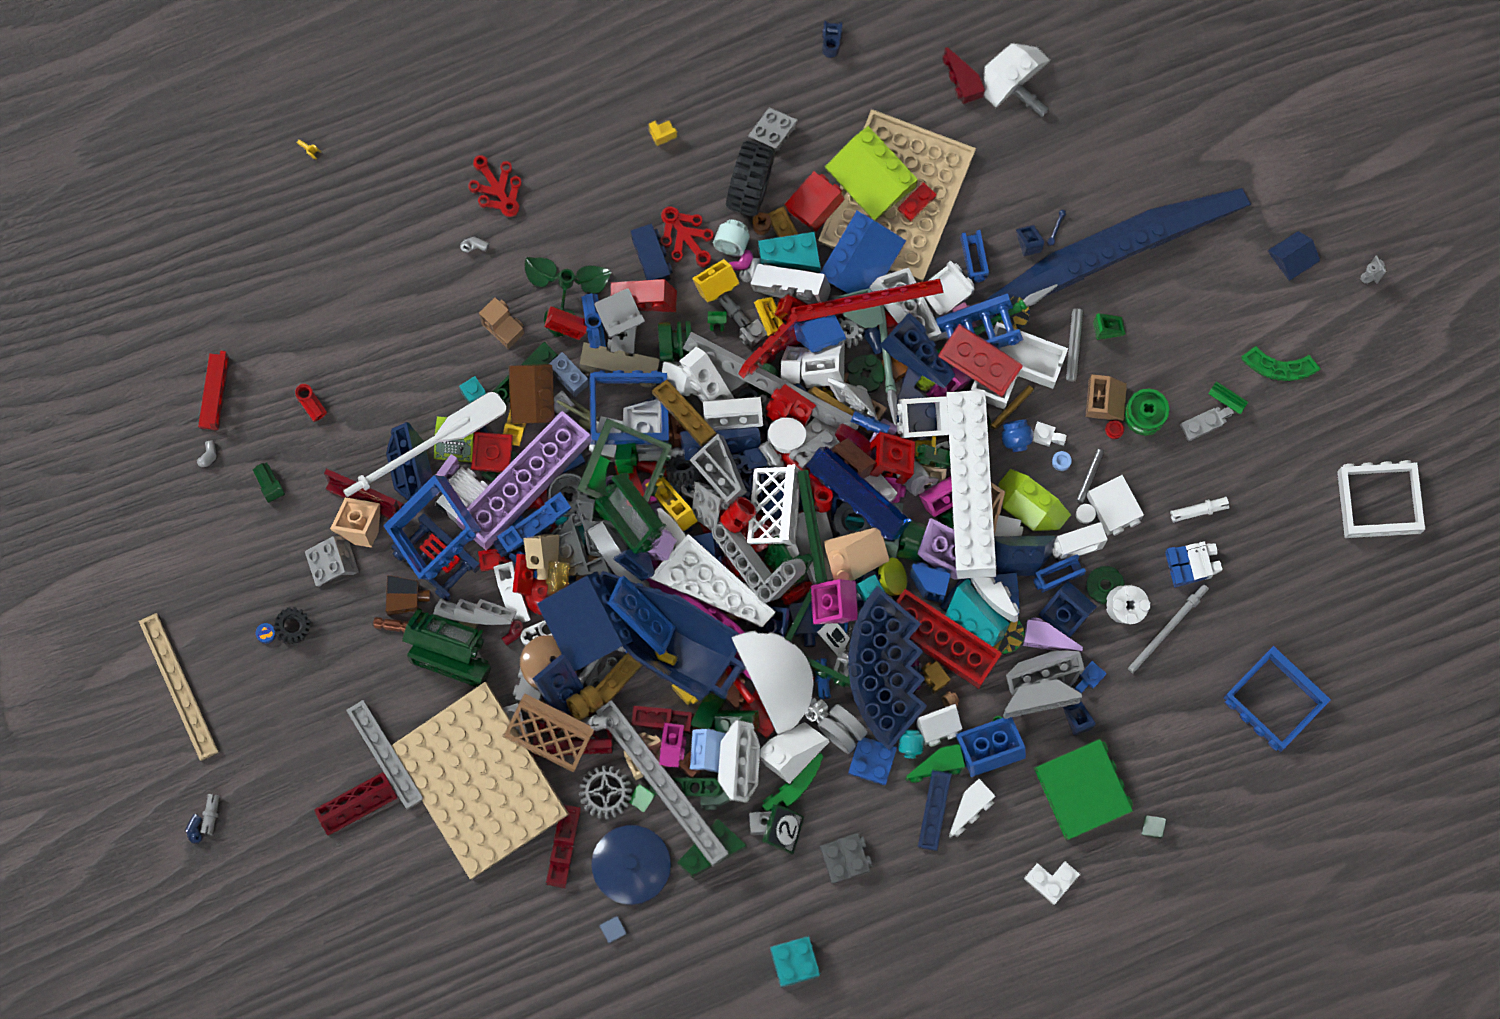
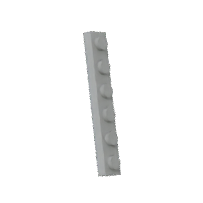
[346,700,423,810]

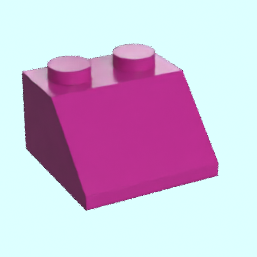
[811,579,858,624]

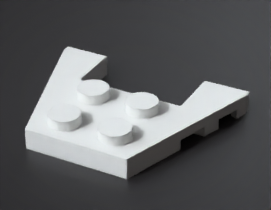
[623,399,680,463]

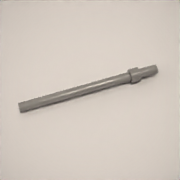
[1128,584,1209,673]

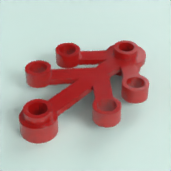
[468,155,522,217]
[661,207,713,267]

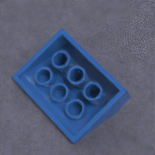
[820,211,906,294]

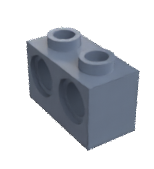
[549,352,589,397]

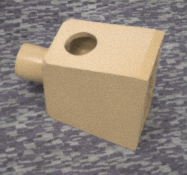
[524,534,559,580]

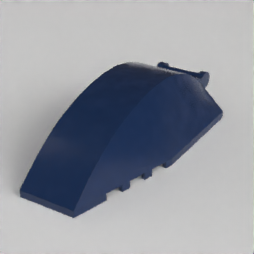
[600,571,746,701]

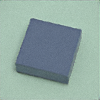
[600,916,626,943]

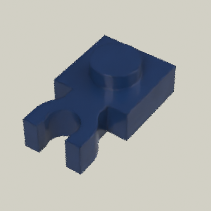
[732,448,767,471]

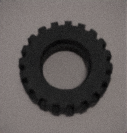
[726,140,775,216]

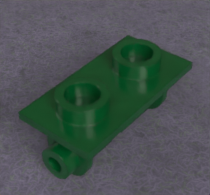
[914,444,951,469]

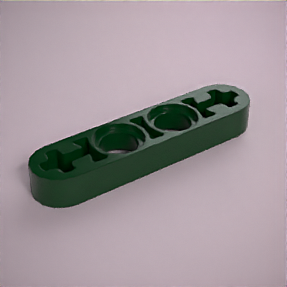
[650,778,724,797]

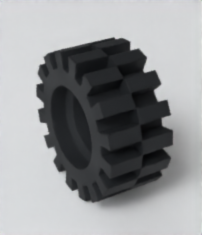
[665,453,702,487]
[274,607,310,645]

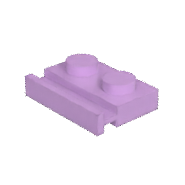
[436,454,460,495]

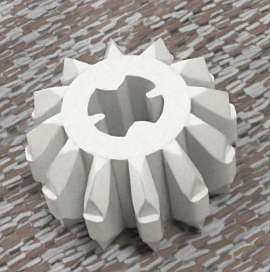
[838,317,864,348]

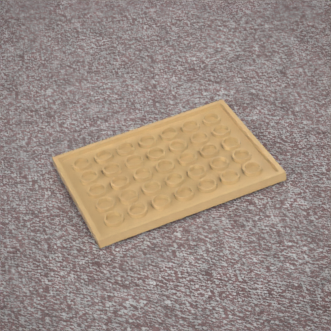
[818,109,976,282]
[391,682,569,879]

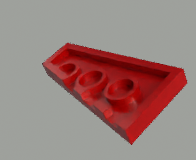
[738,313,799,379]

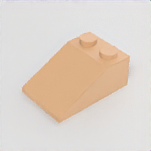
[824,526,890,581]

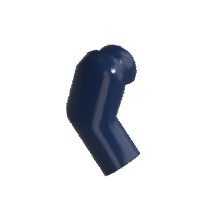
[185,814,202,844]

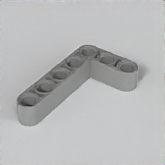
[712,523,806,603]

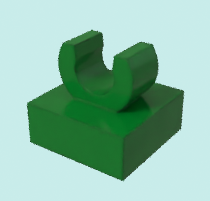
[708,311,727,331]

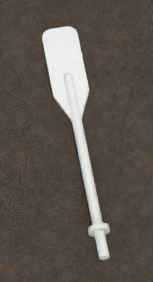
[344,392,506,497]

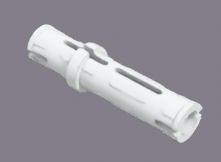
[1170,497,1229,523]

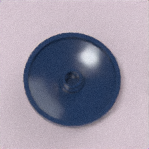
[592,825,671,905]

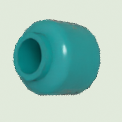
[898,729,924,758]

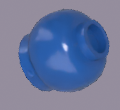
[1001,419,1034,452]

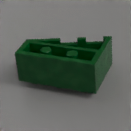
[677,819,747,878]

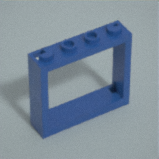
[589,370,669,445]
[383,475,481,580]
[1224,646,1331,752]

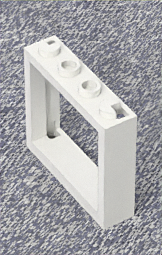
[1338,460,1425,538]

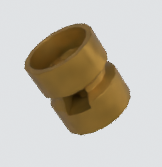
[566,685,603,721]

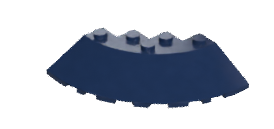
[848,586,927,750]

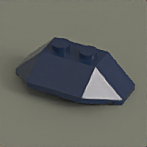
[386,422,433,501]
[994,536,1056,576]

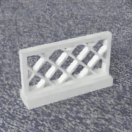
[747,465,801,545]

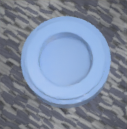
[1052,451,1072,471]

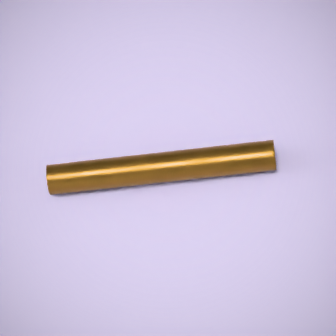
[991,385,1034,430]

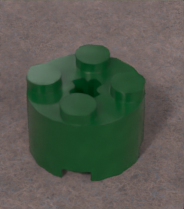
[896,519,927,562]

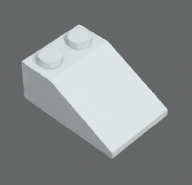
[759,722,830,783]

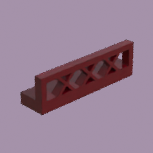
[314,772,397,836]

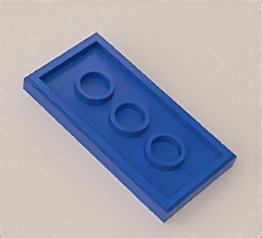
[608,576,676,655]

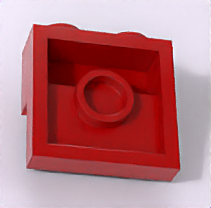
[765,384,816,428]

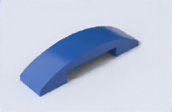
[497,492,571,552]

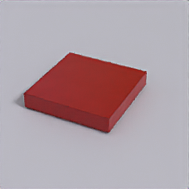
[471,432,513,473]

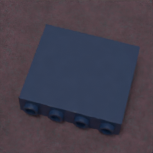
[537,571,633,671]

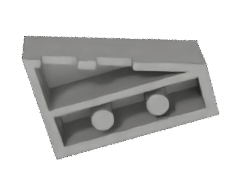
[690,434,747,504]

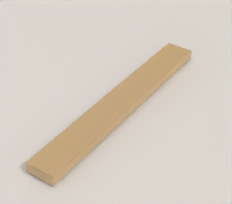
[139,613,219,761]

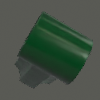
[253,462,285,503]

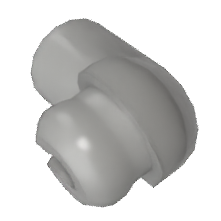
[460,237,489,252]
[197,440,217,467]

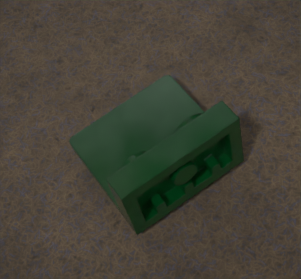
[765,535,813,583]

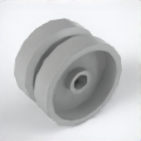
[818,705,868,754]

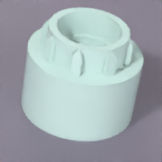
[713,220,750,257]

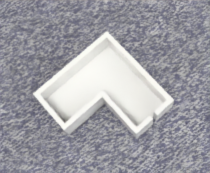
[971,322,1068,410]

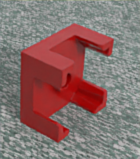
[870,432,915,485]

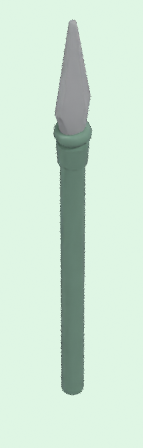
[879,305,897,426]

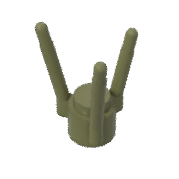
[557,399,598,432]

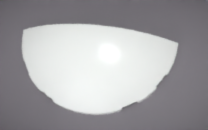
[732,632,814,735]

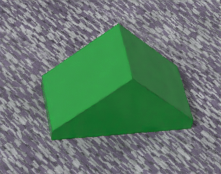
[1093,313,1126,340]

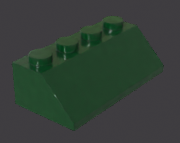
[407,645,491,688]

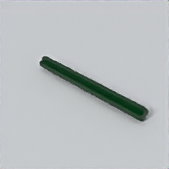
[797,470,828,584]

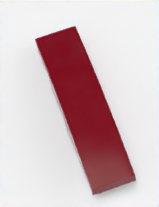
[631,706,713,734]
[546,805,581,888]

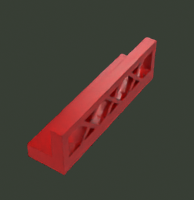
[198,351,229,430]

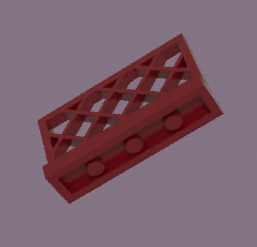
[324,468,404,519]
[533,705,612,757]

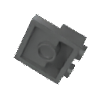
[820,833,872,884]

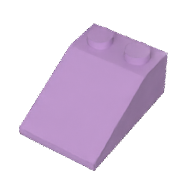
[918,518,957,579]

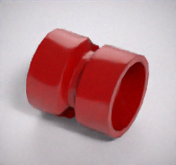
[720,497,757,533]

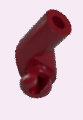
[501,620,523,646]

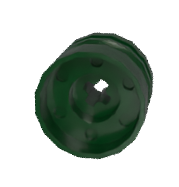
[658,321,694,362]

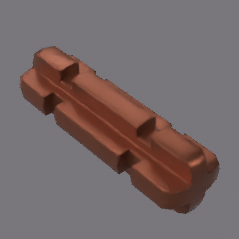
[373,617,408,632]

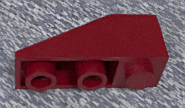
[942,47,985,104]

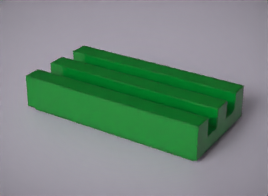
[1208,381,1248,414]

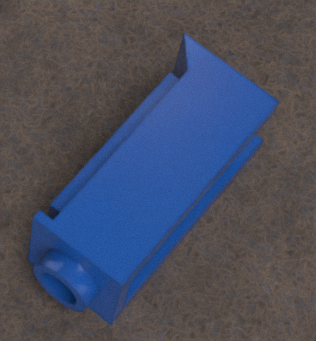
[960,230,989,282]
[1033,554,1086,593]

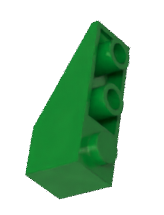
[906,744,965,783]

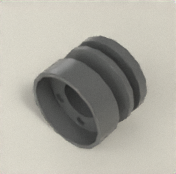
[547,473,589,517]

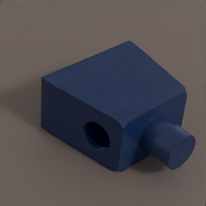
[788,602,824,647]

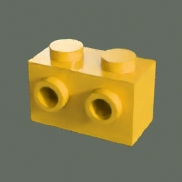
[692,259,739,302]

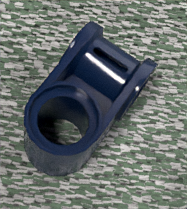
[822,20,843,58]

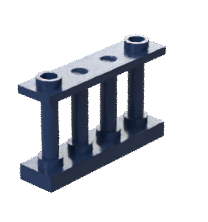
[391,513,480,601]

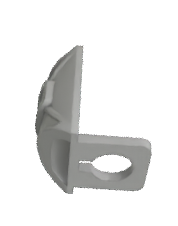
[896,459,939,496]

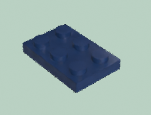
[532,654,584,715]

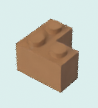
[479,298,524,349]

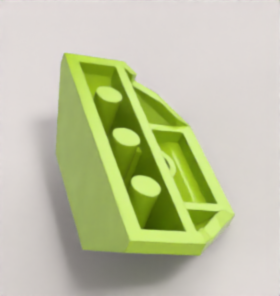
[998,469,1071,532]

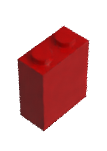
[784,172,845,232]

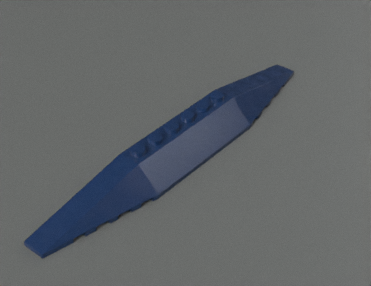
[980,188,1250,324]

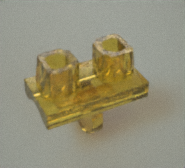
[546,561,570,596]

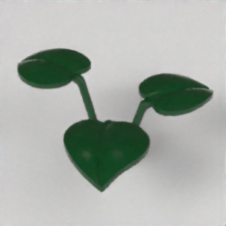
[525,257,611,337]

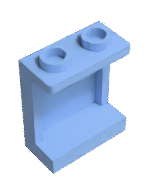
[690,729,726,773]

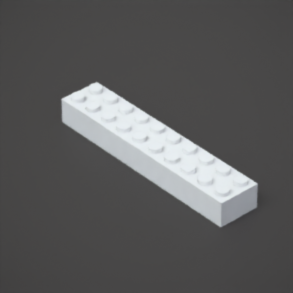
[947,390,996,579]

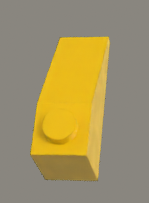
[645,477,697,532]

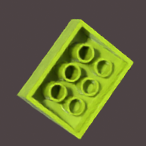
[825,126,918,221]

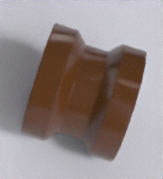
[752,212,771,235]

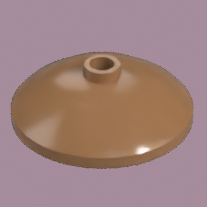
[520,635,577,690]

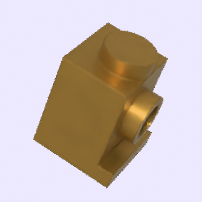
[921,661,951,694]

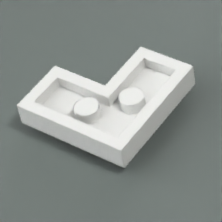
[1024,862,1080,905]

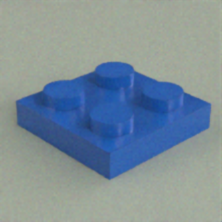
[848,737,897,785]

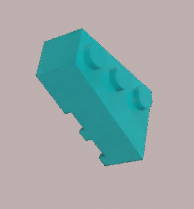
[758,232,820,273]
[945,579,1010,647]

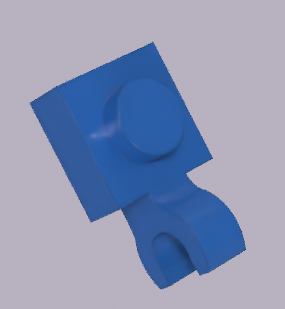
[1075,661,1106,693]

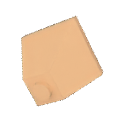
[330,498,380,547]

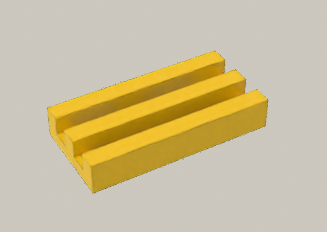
[754,297,783,336]

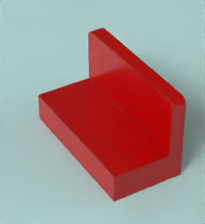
[544,307,587,340]

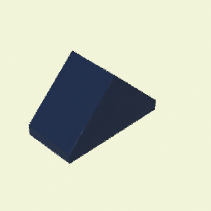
[1016,225,1044,257]
[613,550,655,581]
[1063,701,1095,736]

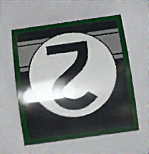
[762,804,804,854]

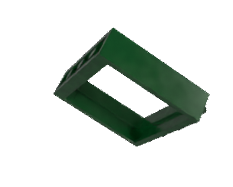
[577,418,673,514]
[785,588,859,687]

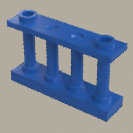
[936,294,1023,349]

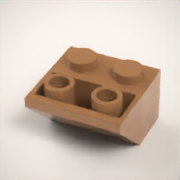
[1085,374,1127,421]

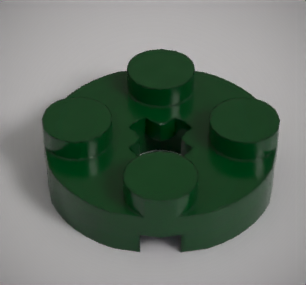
[847,355,885,393]

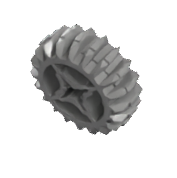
[579,766,632,819]

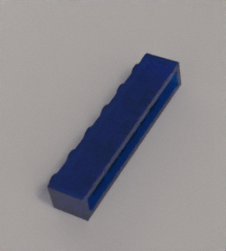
[806,446,912,541]

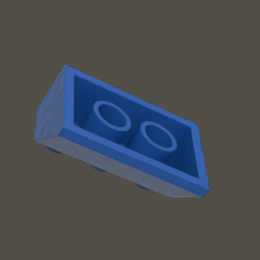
[956,717,1026,777]

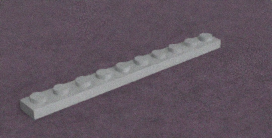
[683,332,859,430]
[596,700,728,867]

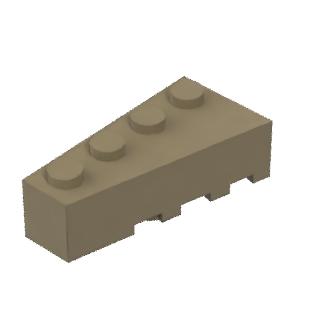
[580,342,660,387]

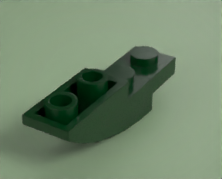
[492,342,558,406]

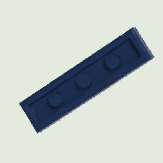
[918,770,952,851]

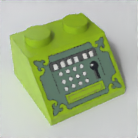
[434,417,476,463]

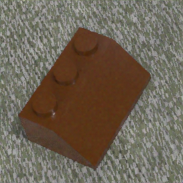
[509,364,554,423]

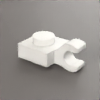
[1033,422,1067,447]

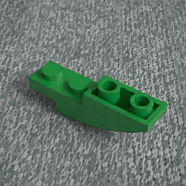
[762,753,823,812]

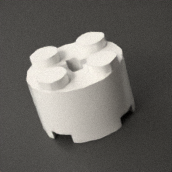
[1106,585,1150,624]

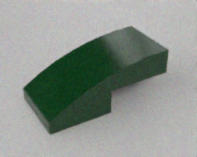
[691,693,726,730]

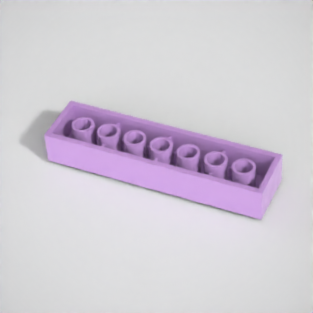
[456,411,591,550]

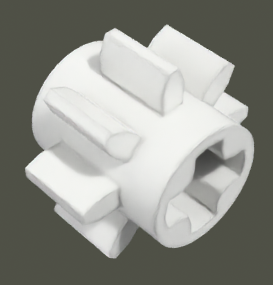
[805,698,829,724]

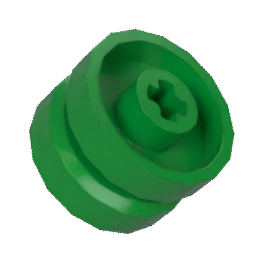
[1124,388,1170,436]

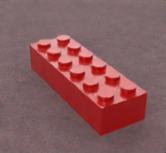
[896,589,1002,689]

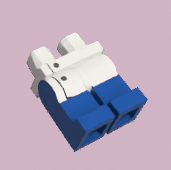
[1165,541,1222,588]

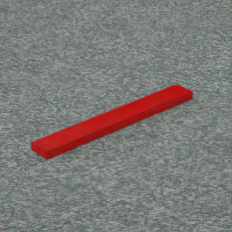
[791,279,944,322]

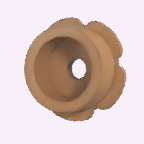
[942,691,959,708]

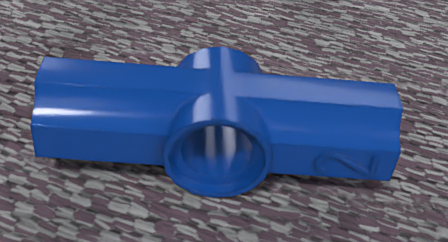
[581,293,606,349]

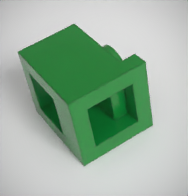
[615,443,638,474]

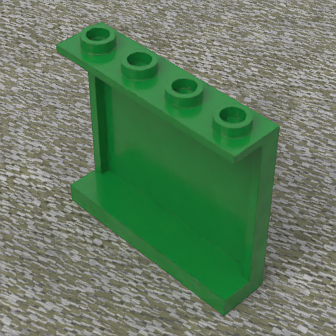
[1034,739,1133,840]

